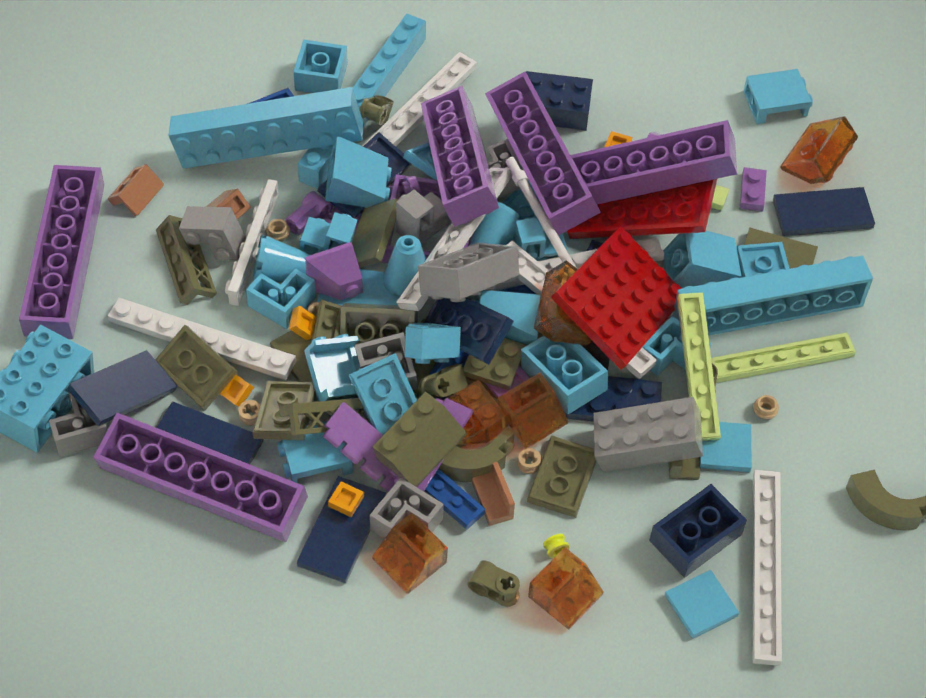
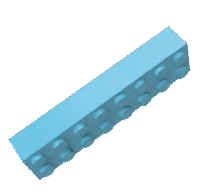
[168,87,363,169]
[672,255,873,336]

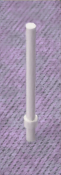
[505,157,577,277]

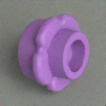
[402,176,421,195]

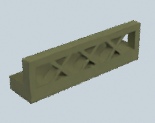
[156,215,217,305]
[279,398,370,436]

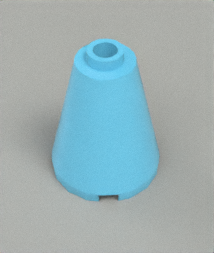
[469,202,520,246]
[253,235,311,282]
[383,235,426,296]

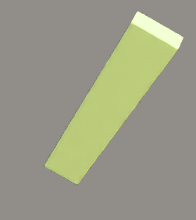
[677,293,721,441]
[711,332,856,383]

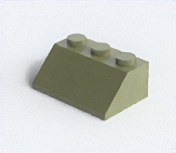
[340,303,418,359]
[373,392,467,487]

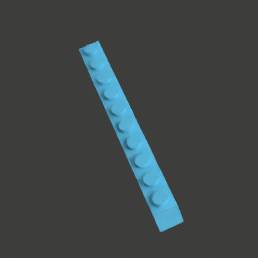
[298,13,426,189]

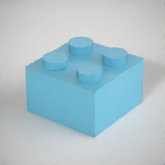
[293,39,348,93]

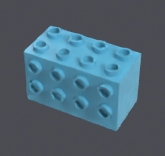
[0,324,94,453]

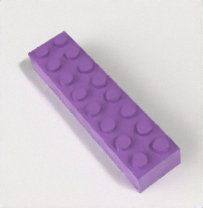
[485,71,601,235]
[421,86,499,227]
[571,120,737,204]
[19,165,105,339]
[93,413,308,542]

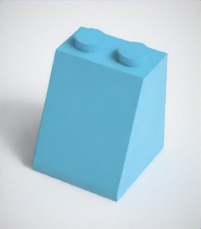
[325,137,391,208]
[663,231,742,288]
[475,290,540,345]

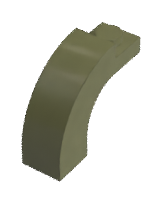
[438,427,515,482]
[846,469,926,530]

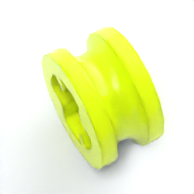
[543,534,570,558]

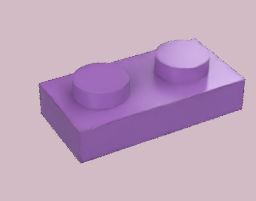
[740,167,767,211]

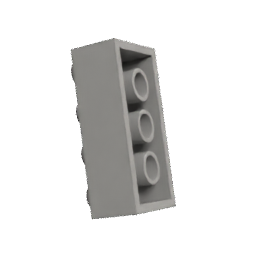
[418,242,519,302]
[594,397,703,472]

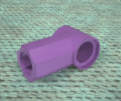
[285,191,333,235]

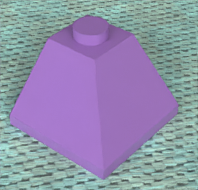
[305,242,363,300]

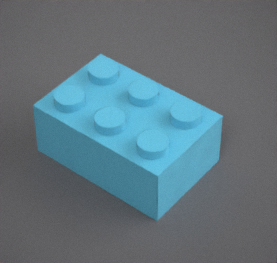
[521,326,608,414]

